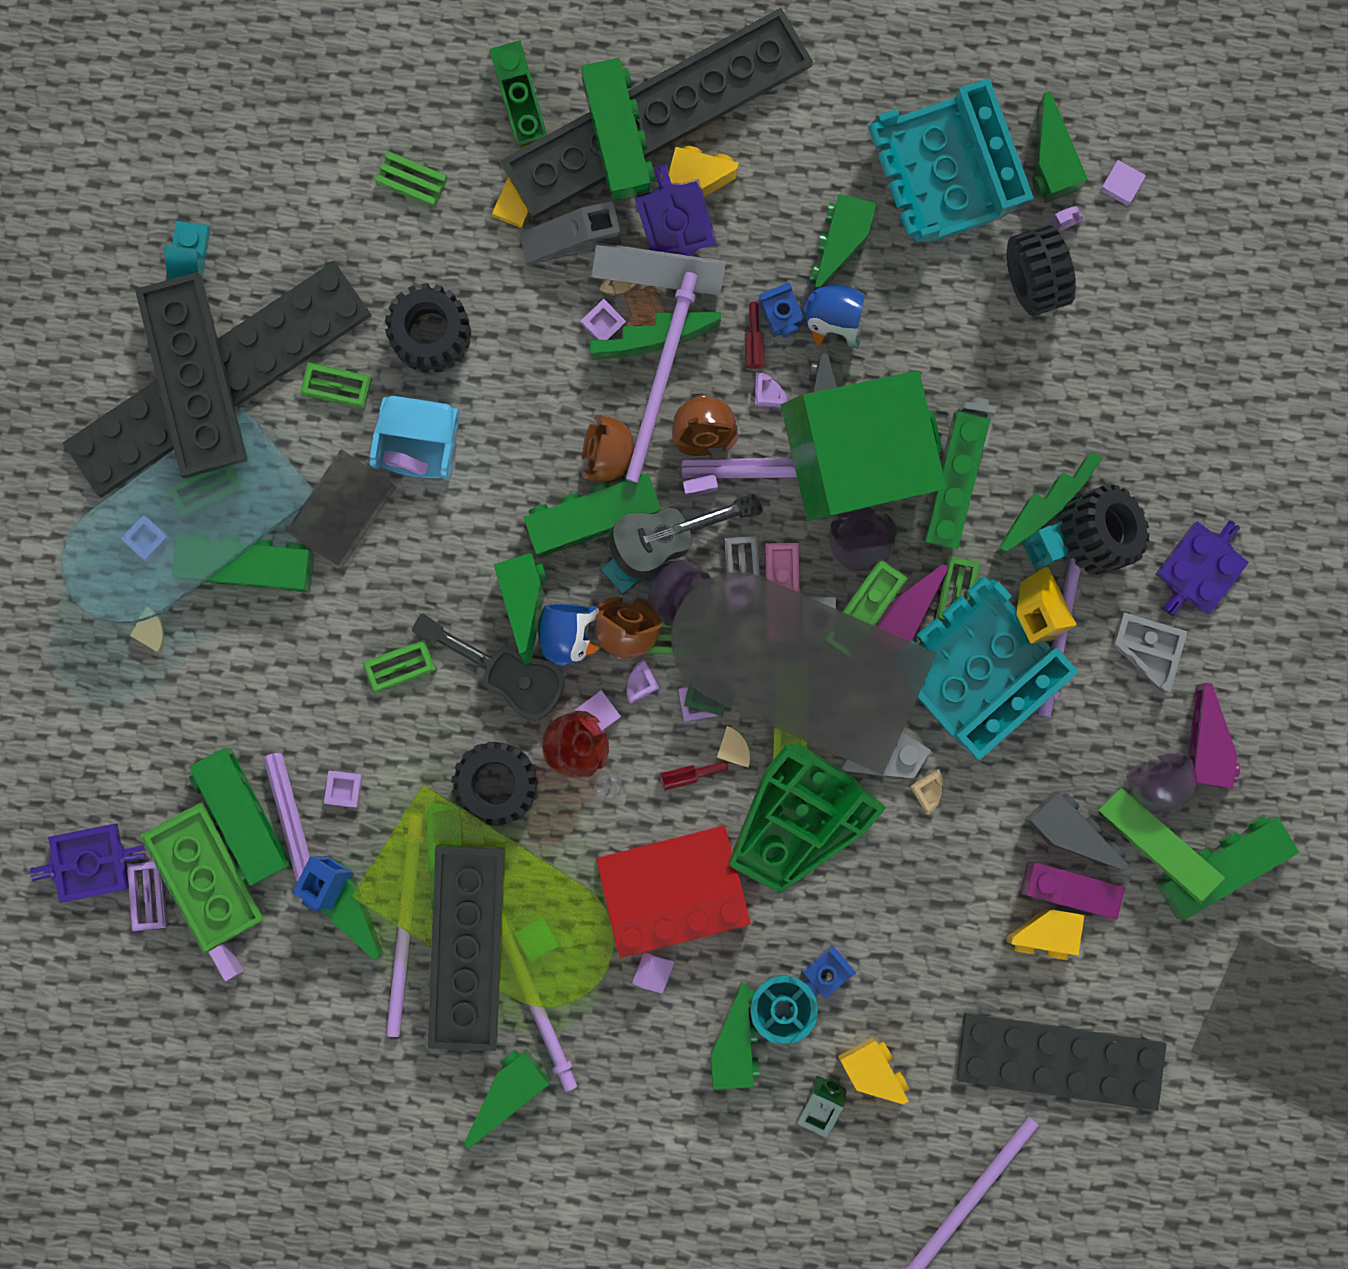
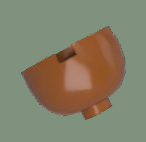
[672,395,739,456]
[581,415,635,482]
[594,597,662,659]

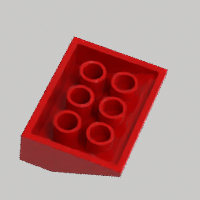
[596,825,751,958]

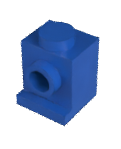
[758,282,804,338]
[292,856,353,911]
[802,945,856,999]

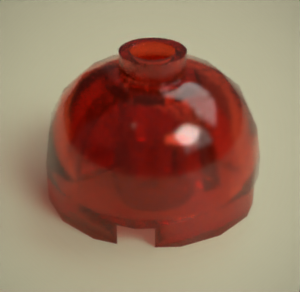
[542,711,609,778]

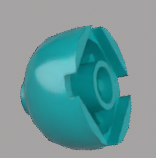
[750,975,818,1044]

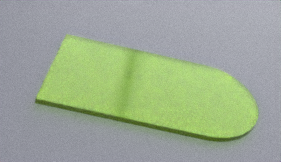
[351,784,613,1007]

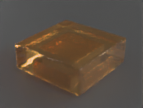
[624,286,664,326]

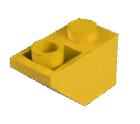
[669,146,739,197]
[1016,567,1077,644]
[1006,908,1084,960]
[838,1037,910,1104]

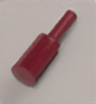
[745,301,765,369]
[660,761,728,791]

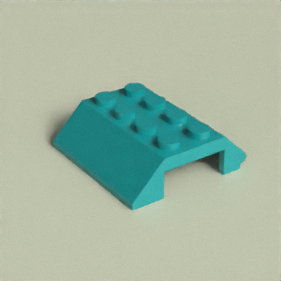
[868,78,1034,242]
[893,576,1079,761]

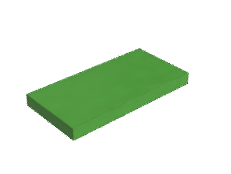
[139,802,264,954]

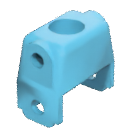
[370,396,460,481]

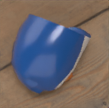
[803,285,865,349]
[538,604,601,667]

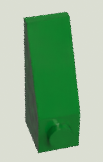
[1032,91,1088,203]
[493,553,548,665]
[321,861,384,960]
[464,1049,551,1149]

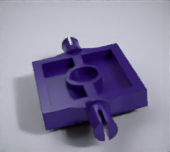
[635,164,717,256]
[1155,520,1249,616]
[30,824,146,903]

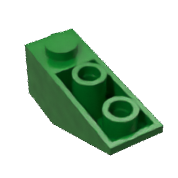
[489,40,547,146]
[809,194,877,291]
[710,981,760,1090]

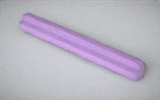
[681,458,797,478]
[264,753,310,882]

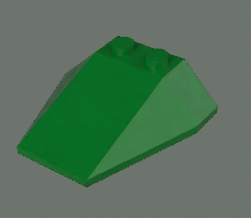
[728,744,886,894]

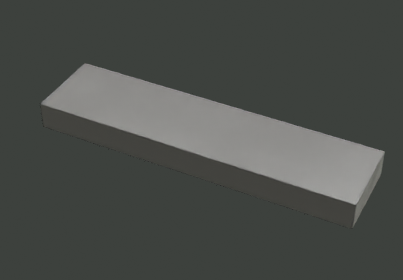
[592,242,726,296]

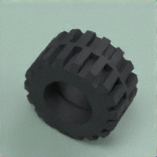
[1006,225,1076,316]
[385,283,471,373]
[1060,484,1150,575]
[451,741,538,826]

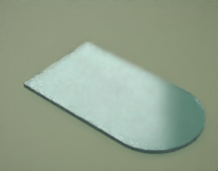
[61,404,318,623]

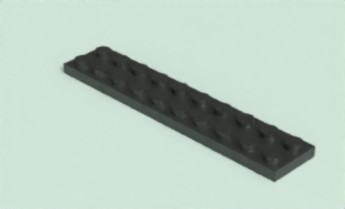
[501,8,813,220]
[63,261,372,498]

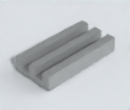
[724,536,762,603]

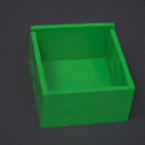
[780,370,946,521]

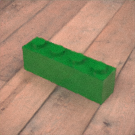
[581,57,655,201]
[922,412,991,549]
[523,473,661,558]
[172,533,314,593]
[189,748,292,886]
[1156,815,1300,920]

